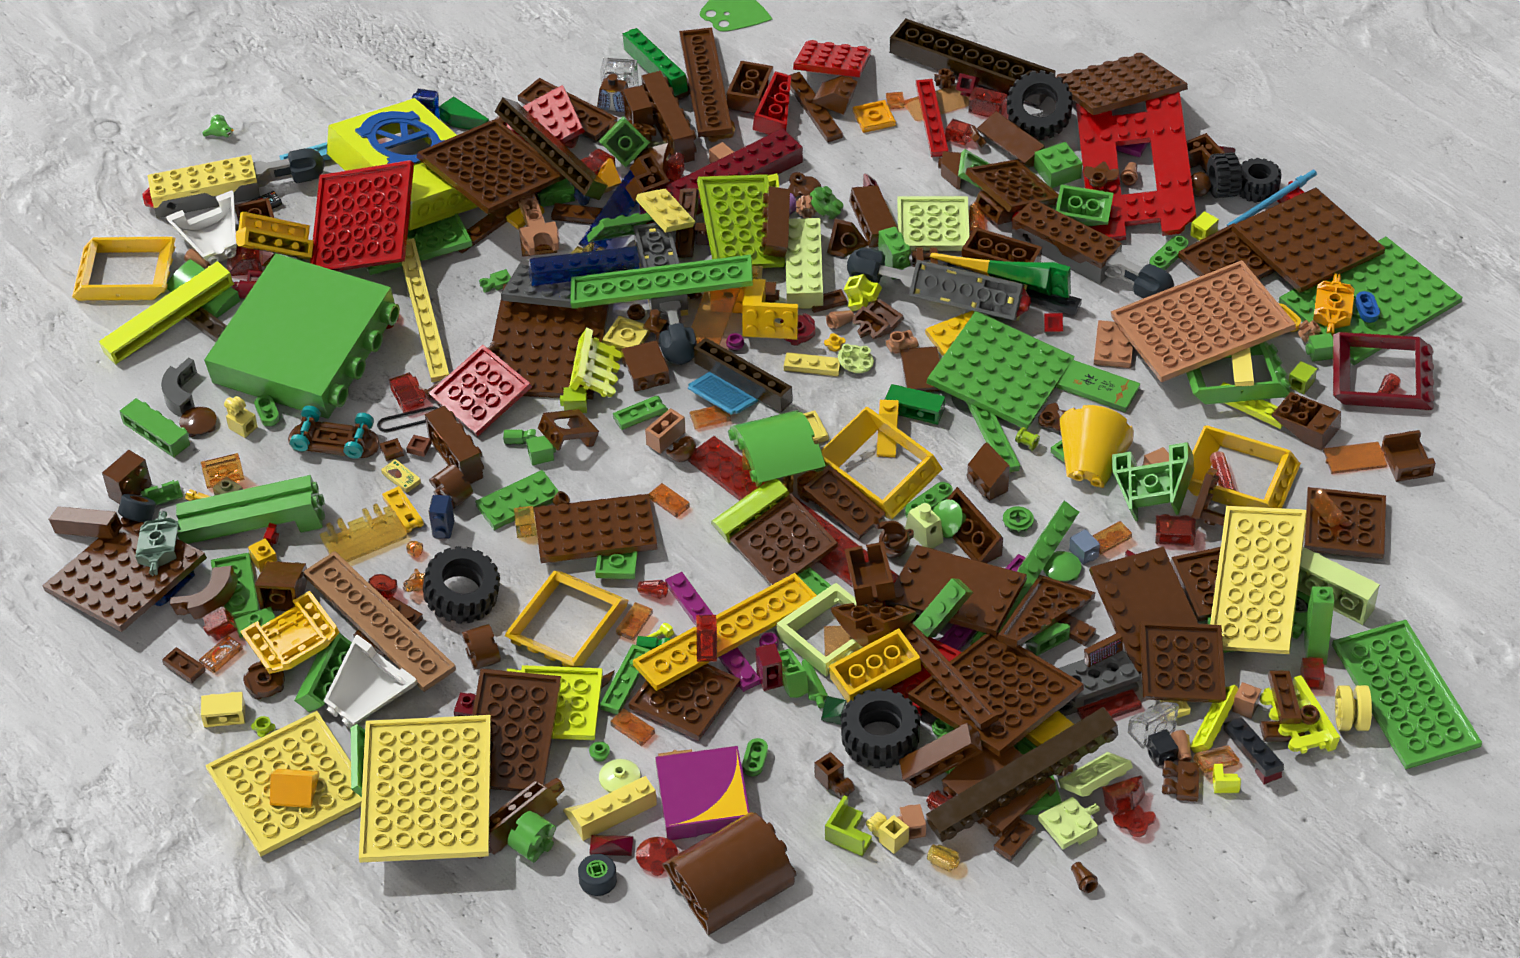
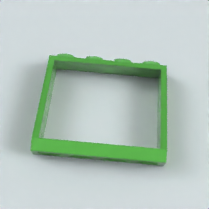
[1186,341,1291,404]

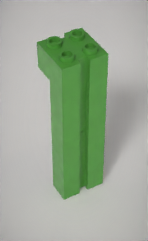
[176,475,325,544]

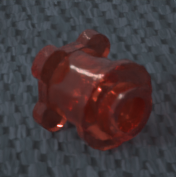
[926,790,953,809]

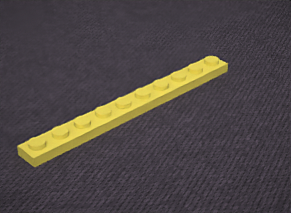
[401,238,449,382]

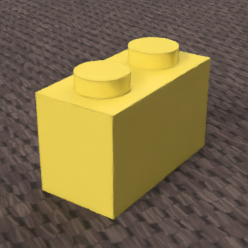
[201,692,245,727]

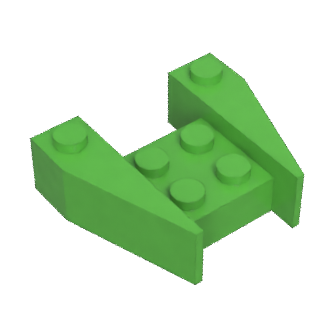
[1112,442,1194,521]

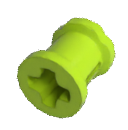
[1015,427,1040,450]

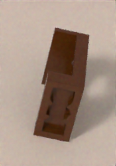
[538,409,599,451]

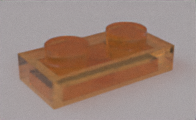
[649,483,690,518]
[1092,521,1132,555]
[610,708,655,747]

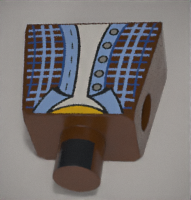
[597,74,629,113]

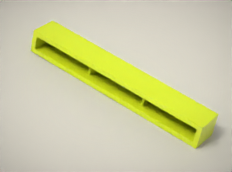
[99,261,234,365]

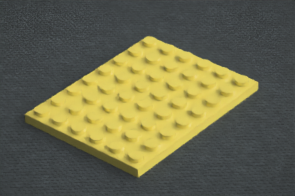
[359,715,491,863]

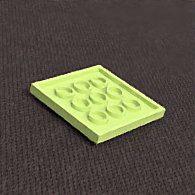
[897,196,969,251]

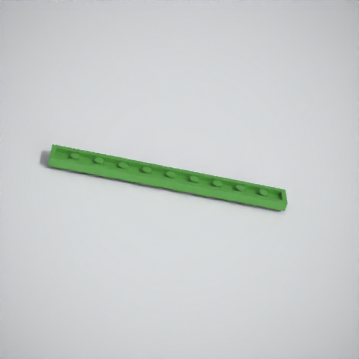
[970,500,1080,645]

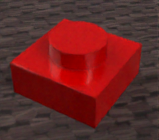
[1044,313,1063,332]
[263,523,279,547]

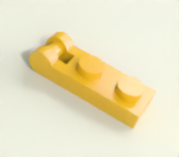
[382,486,424,534]

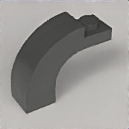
[161,357,197,417]

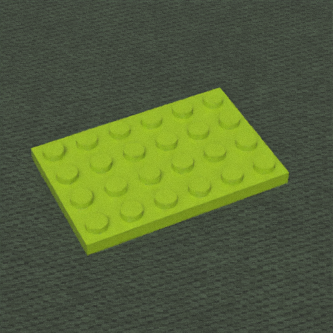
[697,175,785,268]

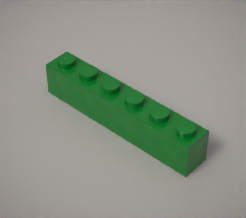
[622,28,688,96]

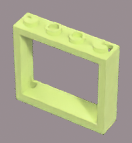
[777,583,865,677]

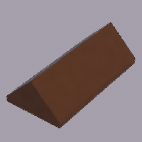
[947,487,1003,563]

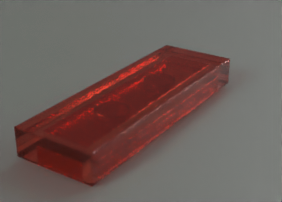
[1077,689,1142,720]

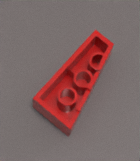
[752,71,791,135]

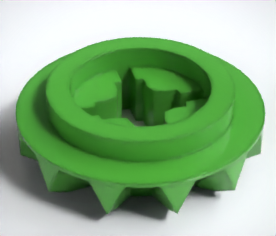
[1003,506,1034,533]

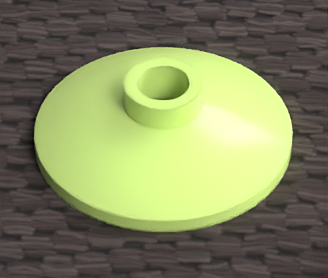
[599,759,641,793]

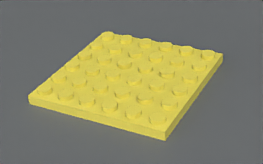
[205,711,362,857]

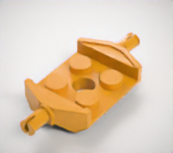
[1313,274,1355,336]

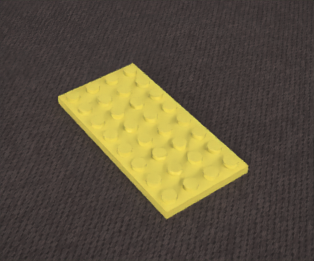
[1210,506,1307,654]

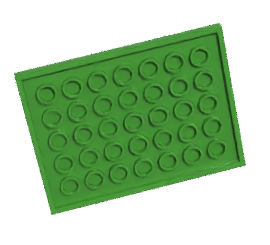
[1279,236,1463,365]

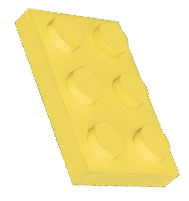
[636,188,695,233]

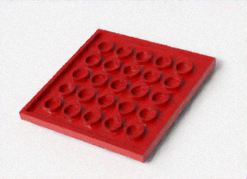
[310,160,414,271]

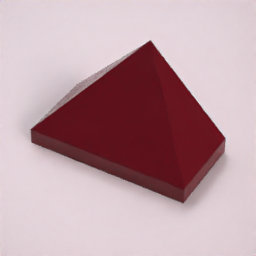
[589,835,634,856]

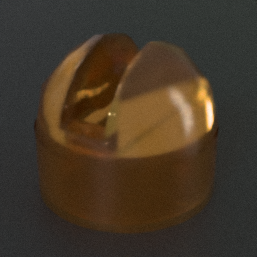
[406,541,423,557]

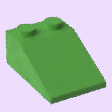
[1056,184,1113,226]

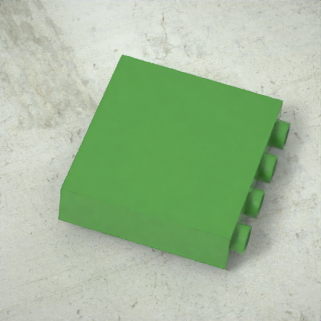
[204,254,400,419]

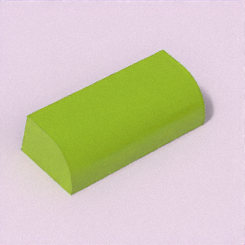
[711,479,789,544]

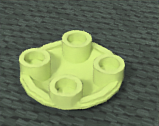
[838,344,874,373]

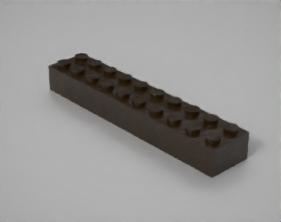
[889,18,1056,106]

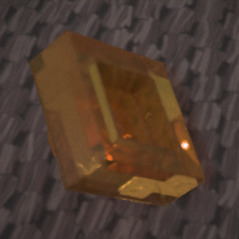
[886,92,904,109]

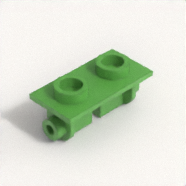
[141,480,183,505]

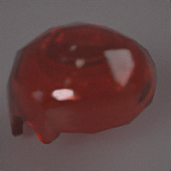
[368,574,398,600]

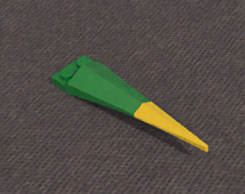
[930,253,1071,298]

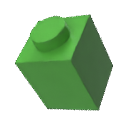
[1305,333,1333,362]
[526,436,556,466]

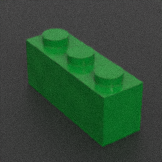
[884,384,945,425]

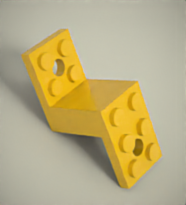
[710,279,798,339]

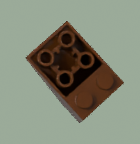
[1272,392,1341,450]

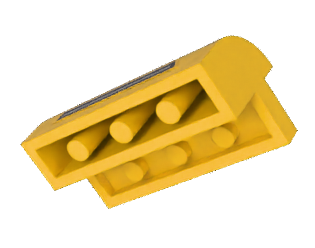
[236,212,313,260]

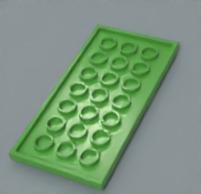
[1332,619,1482,770]

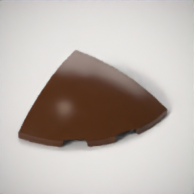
[831,602,916,647]

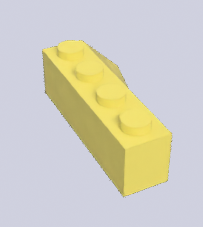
[563,776,657,841]

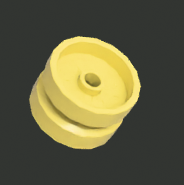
[1335,685,1372,731]

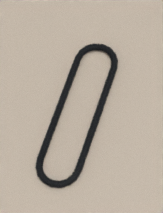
[377,406,438,432]

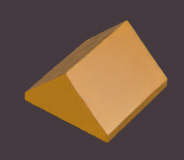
[597,158,622,193]
[270,769,320,808]

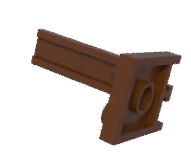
[1192,468,1225,527]

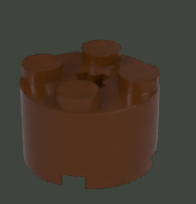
[429,464,474,509]
[461,624,501,670]

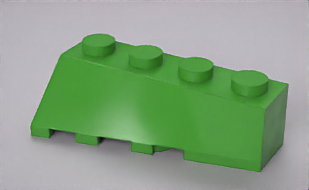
[294,633,352,713]

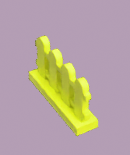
[569,328,622,398]
[1259,675,1340,754]

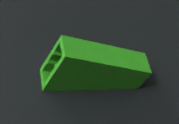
[1303,587,1334,665]

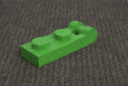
[613,396,668,430]

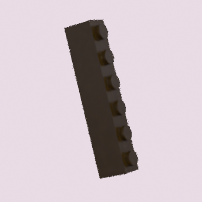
[694,337,793,412]

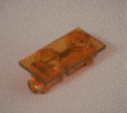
[968,202,985,235]
[1309,489,1348,528]

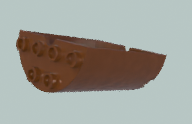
[662,812,797,936]

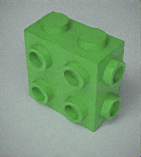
[878,227,911,280]

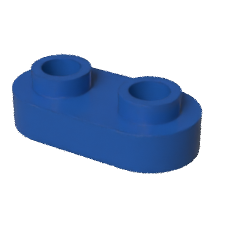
[1355,291,1380,323]

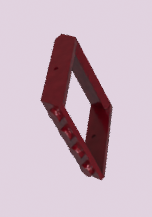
[1333,332,1435,410]

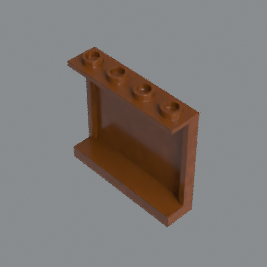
[941,746,1056,838]

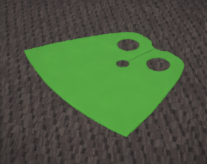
[699,0,772,31]

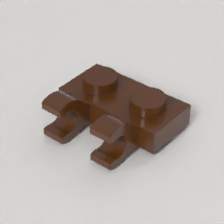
[1162,761,1199,802]

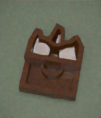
[853,297,904,339]

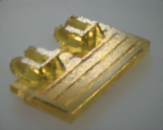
[319,503,407,562]

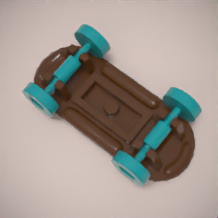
[288,406,380,459]

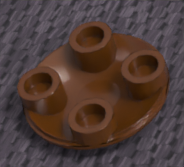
[179,407,217,437]

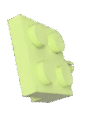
[1038,796,1100,849]

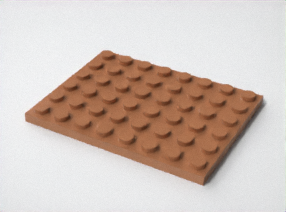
[1111,260,1296,382]

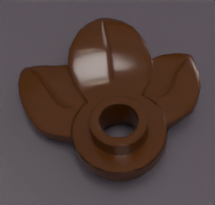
[1084,162,1119,188]
[788,172,821,198]
[1038,402,1066,431]

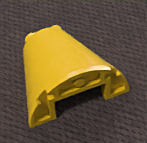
[1060,405,1134,488]

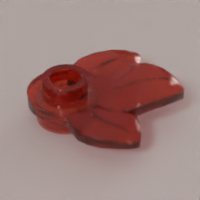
[1113,804,1156,837]

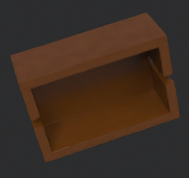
[845,541,896,606]

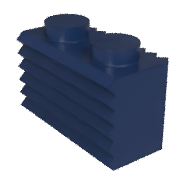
[428,495,455,539]

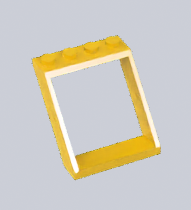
[72,237,176,301]
[821,407,943,519]
[1188,425,1301,509]
[505,571,629,667]

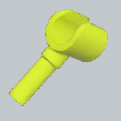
[647,623,674,638]

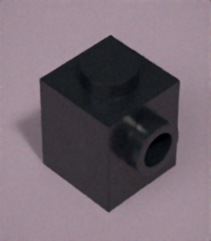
[1147,729,1178,766]

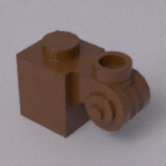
[814,752,855,799]

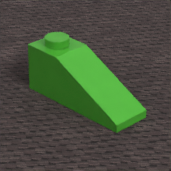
[778,649,810,698]

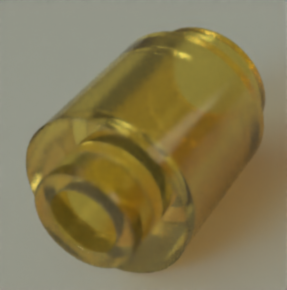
[927,844,960,872]

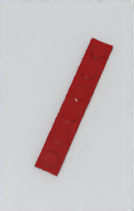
[915,79,948,157]

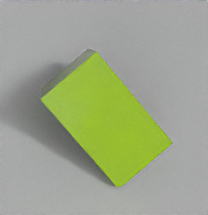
[825,795,872,856]

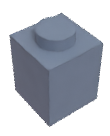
[1069,529,1100,565]

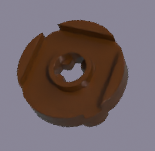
[243,661,285,699]

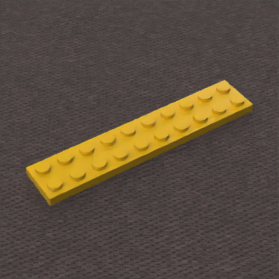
[633,573,817,691]

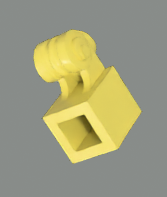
[224,396,258,438]
[866,812,909,854]

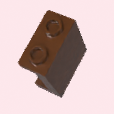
[621,340,670,392]
[1381,430,1436,482]

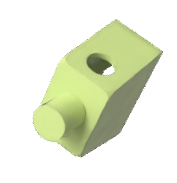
[905,503,943,549]

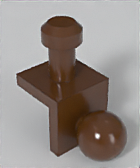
[643,309,667,345]

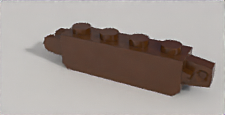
[477,778,565,859]

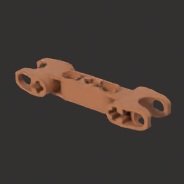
[518,190,559,256]

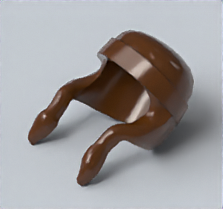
[873,515,914,558]

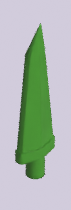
[802,658,828,709]

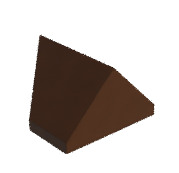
[827,218,868,257]

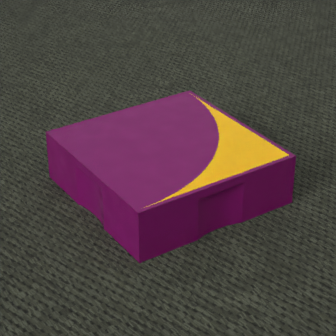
[655,746,750,841]

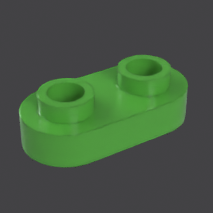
[254,395,280,426]
[742,738,768,776]

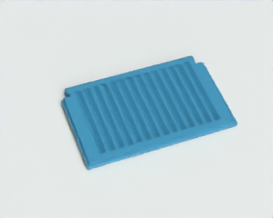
[688,372,758,415]

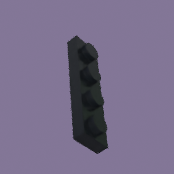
[1223,717,1284,777]

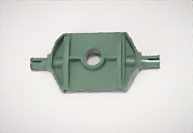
[135,511,181,576]

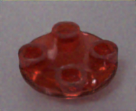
[636,837,678,876]

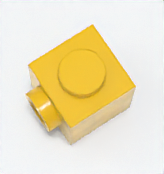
[248,539,277,573]

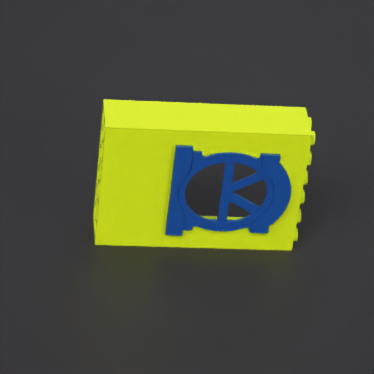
[327,98,478,230]

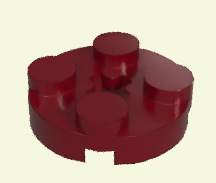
[780,313,815,346]

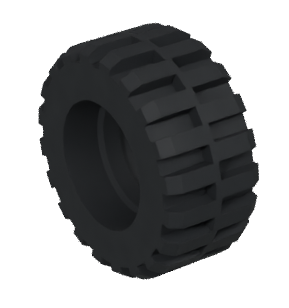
[1007,70,1073,140]
[423,546,500,624]
[841,689,920,769]

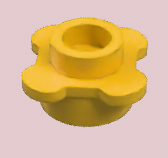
[824,333,846,351]

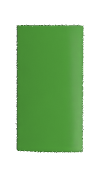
[167,259,240,318]

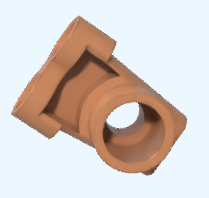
[886,330,919,353]

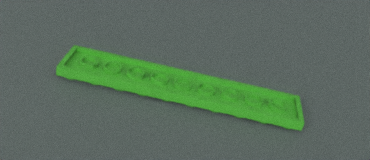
[571,255,753,308]

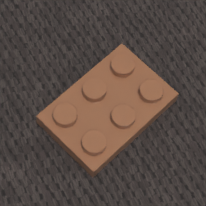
[1093,320,1133,368]

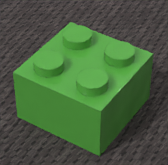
[599,117,650,168]
[1034,142,1082,188]

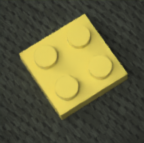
[602,316,651,350]

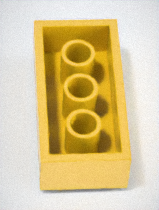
[829,629,921,703]

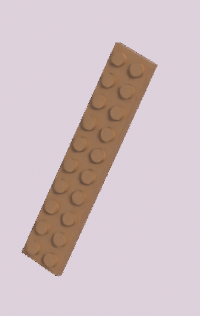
[303,551,456,692]

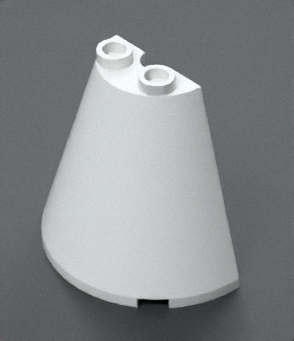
[166,190,237,265]
[324,635,418,729]

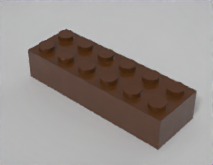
[641,70,697,165]

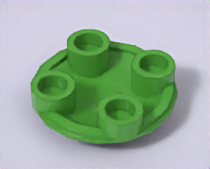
[933,499,966,539]
[1043,551,1081,581]

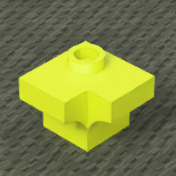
[843,274,882,311]

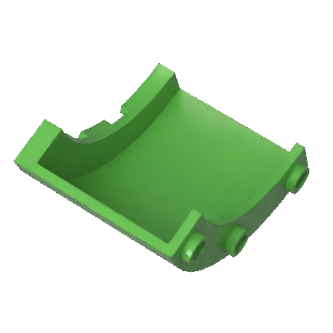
[728,410,826,487]

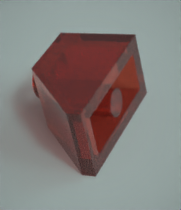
[695,615,717,662]

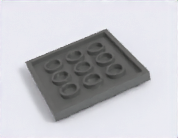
[501,260,590,308]

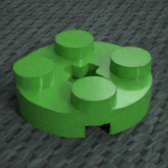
[810,186,843,219]

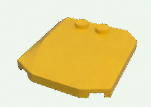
[240,591,339,674]

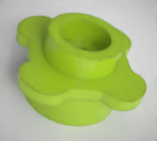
[251,716,276,737]

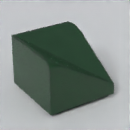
[821,696,846,725]

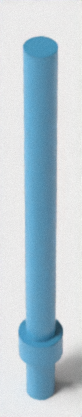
[1227,169,1317,226]

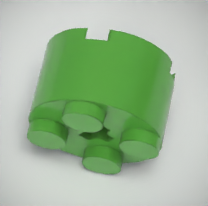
[508,811,556,863]

